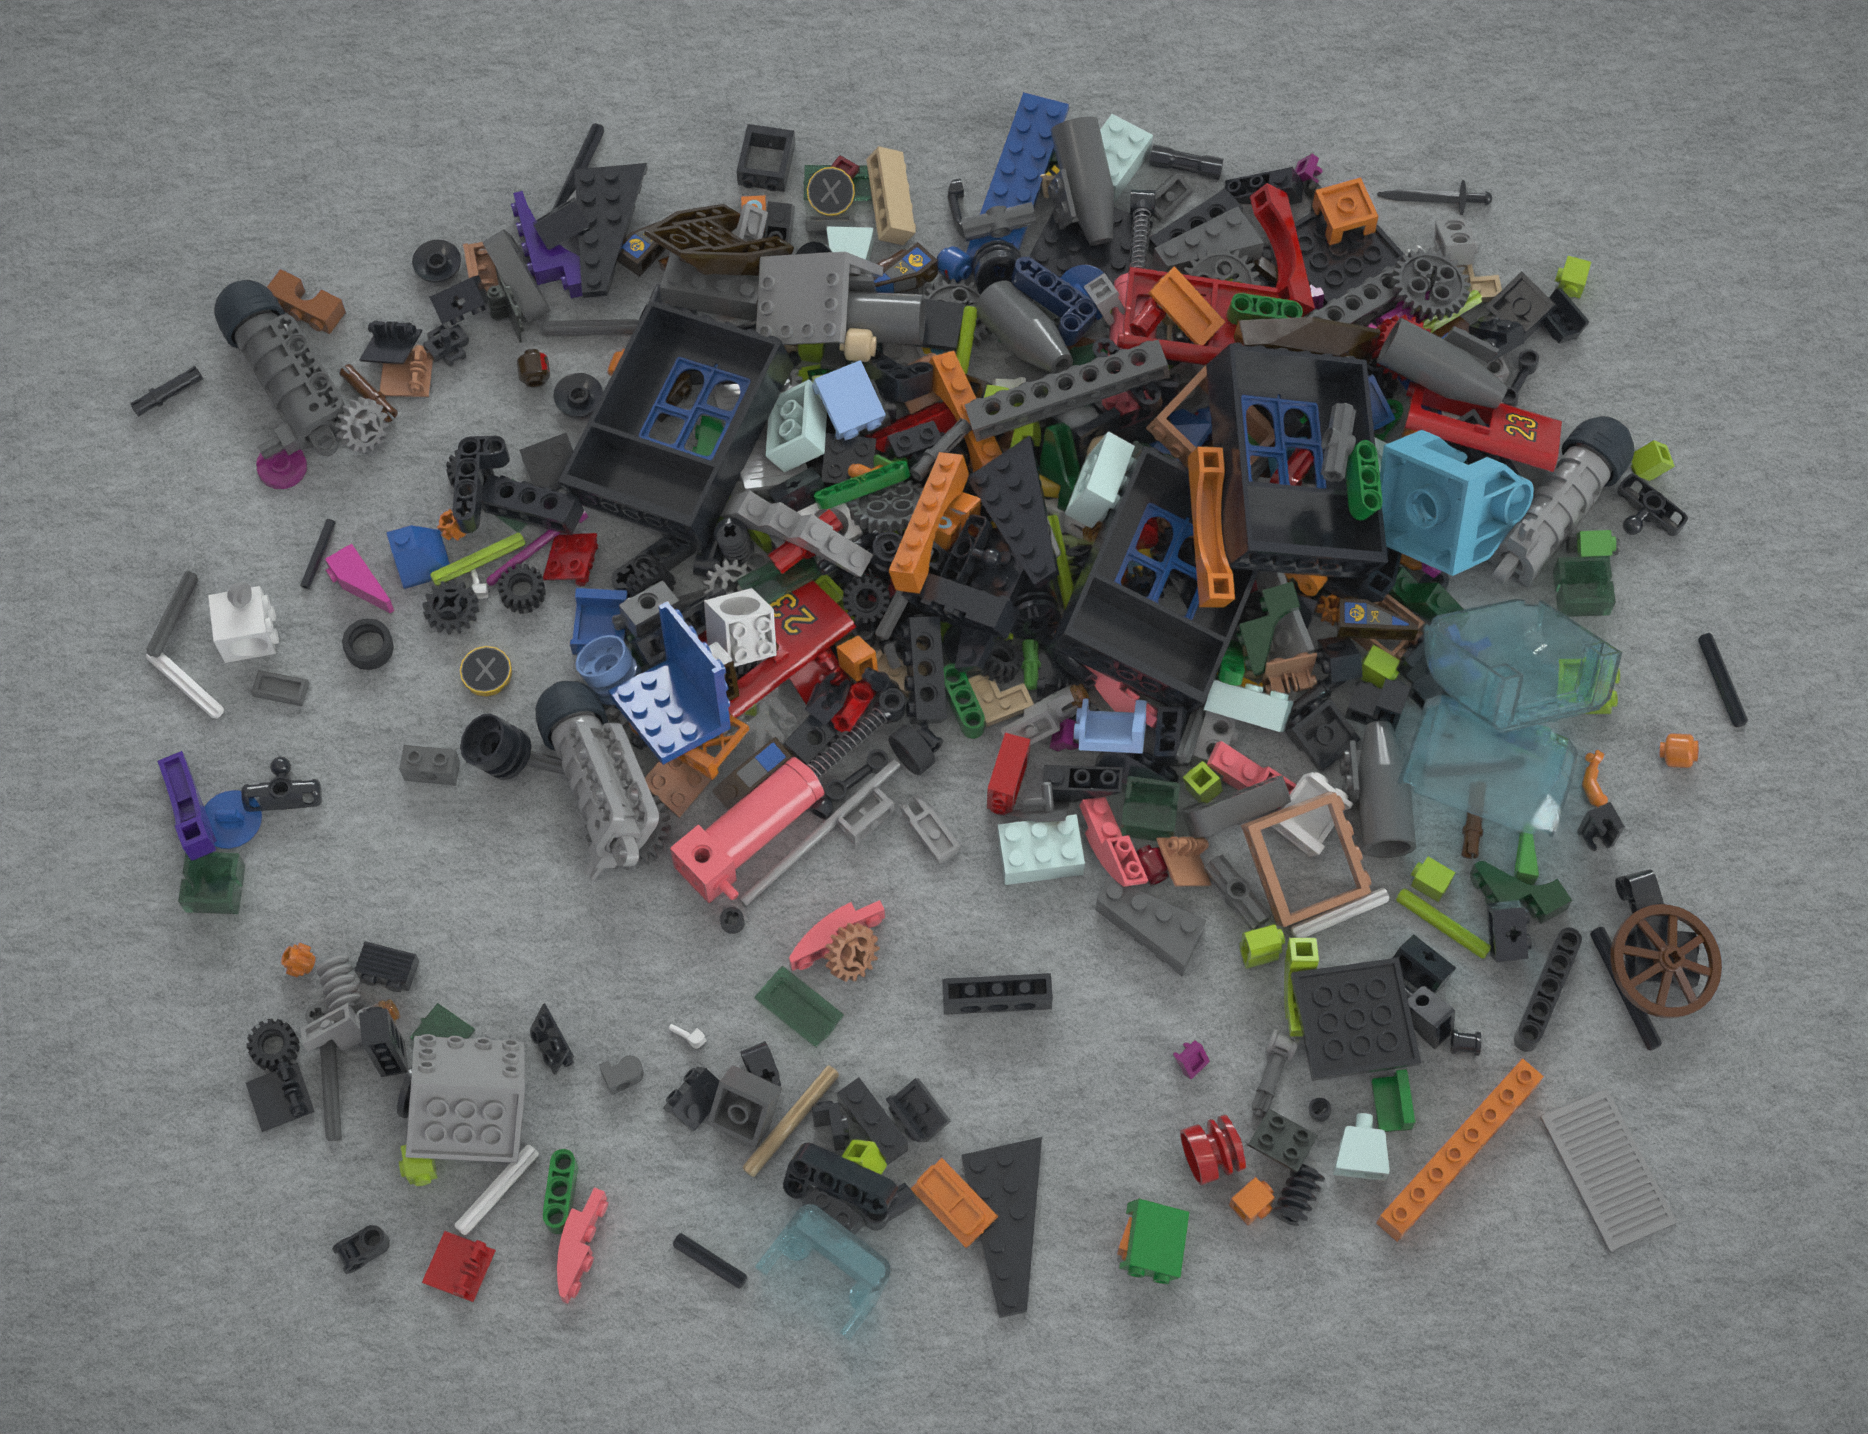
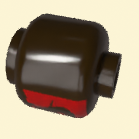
[517,349,550,387]

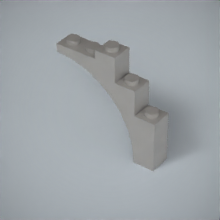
[721,491,873,577]

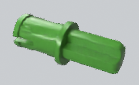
[1021,639,1041,690]

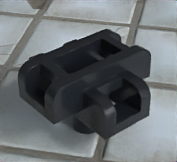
[423,324,469,367]
[1150,527,1195,562]

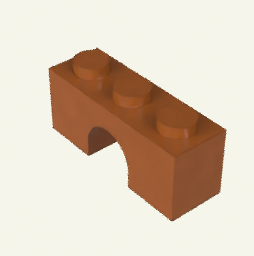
[267,269,346,334]

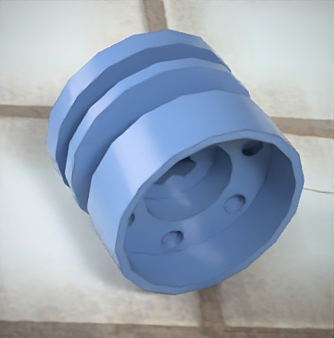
[575,635,643,705]

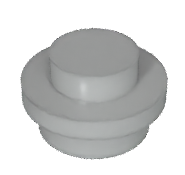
[227,582,252,608]

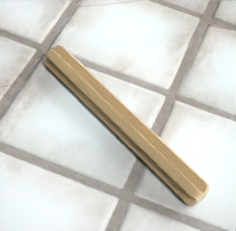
[743,1066,839,1177]

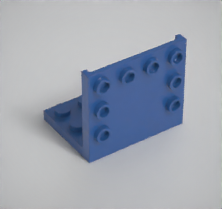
[608,601,731,765]

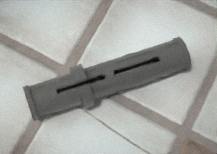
[910,418,972,481]

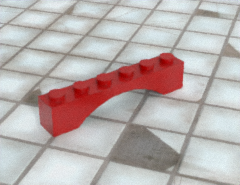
[1250,183,1315,318]

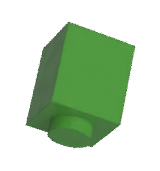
[1576,530,1616,559]

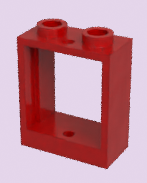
[987,732,1031,815]

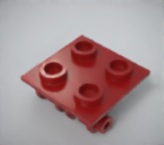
[543,533,599,586]
[789,647,853,705]
[422,1231,496,1302]

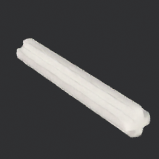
[146,653,224,719]
[1291,888,1390,938]
[455,1145,539,1236]

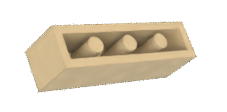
[866,146,916,245]

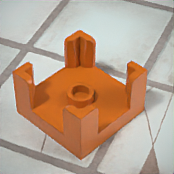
[1312,177,1379,245]

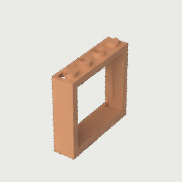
[1146,365,1275,468]
[1241,792,1371,927]

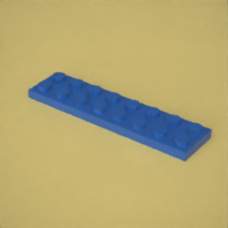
[966,92,1069,269]

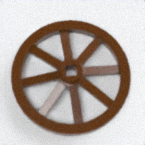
[1610,904,1722,1019]

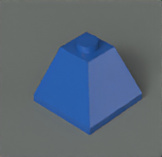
[1148,409,1212,467]
[386,525,450,589]

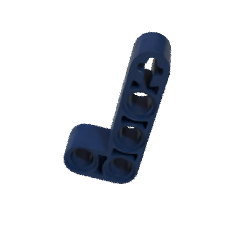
[1012,257,1097,346]

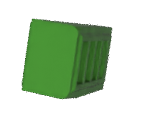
[1513,823,1539,885]

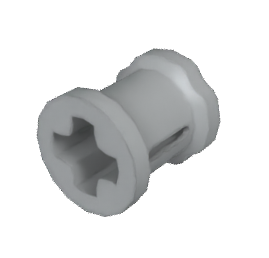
[1266,1029,1300,1062]

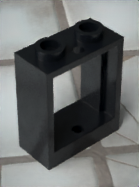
[736,124,796,192]

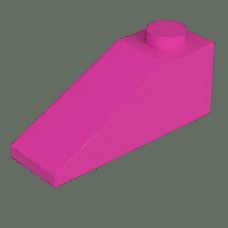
[325,543,394,613]

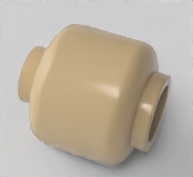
[840,328,877,362]

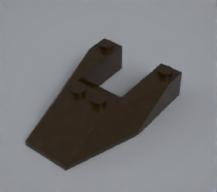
[644,204,794,276]
[1233,317,1380,365]

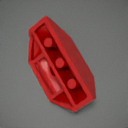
[864,401,957,459]

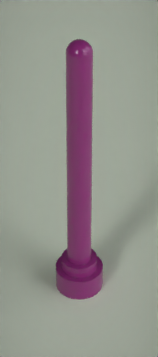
[486,510,588,586]

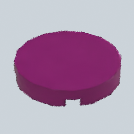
[256,449,307,489]

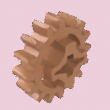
[824,923,880,982]

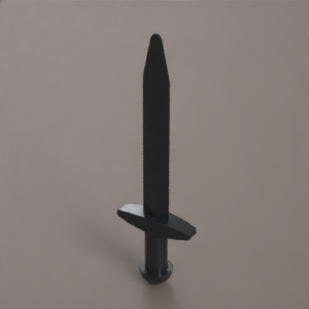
[1377,180,1492,215]

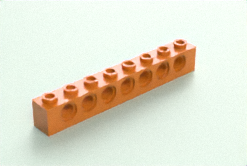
[1376,1058,1544,1242]

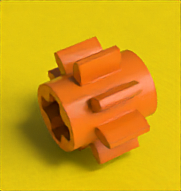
[437,509,467,541]
[1316,593,1340,626]
[281,942,315,978]

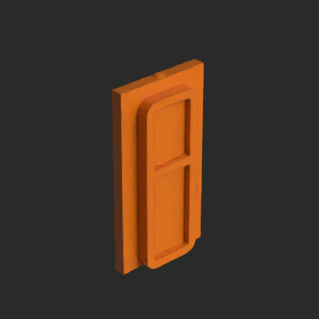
[1148,266,1225,345]
[911,1158,998,1248]

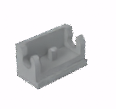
[1084,273,1125,326]
[836,787,895,846]

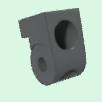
[599,1055,644,1095]

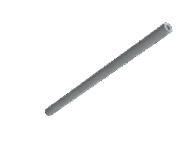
[739,759,901,907]

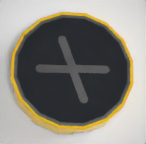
[807,167,855,216]
[460,646,512,696]

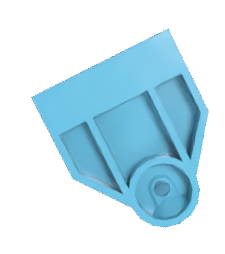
[1380,430,1534,576]

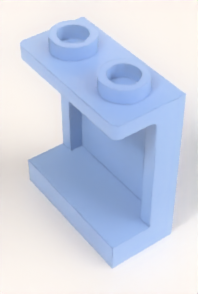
[812,360,886,440]
[1074,699,1146,753]

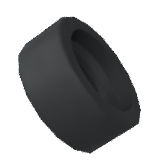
[342,618,394,670]
[888,724,935,775]

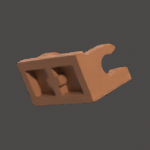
[463,242,499,291]

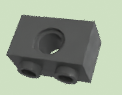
[619,581,681,638]
[399,745,460,786]

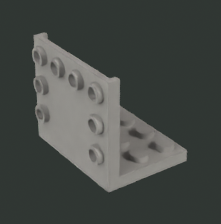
[756,251,883,345]
[406,1034,525,1163]

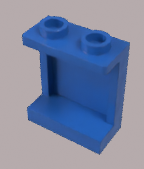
[570,588,629,656]

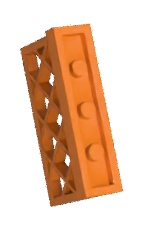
[628,714,750,780]

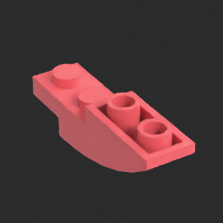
[1085,665,1158,728]
[1207,741,1296,809]
[1079,797,1148,887]
[789,900,885,971]
[557,1187,608,1304]

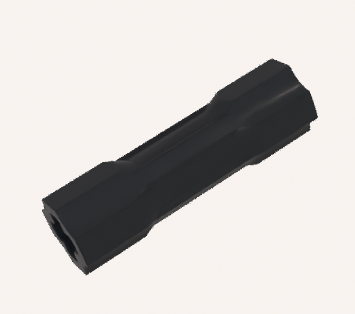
[1149,144,1224,180]

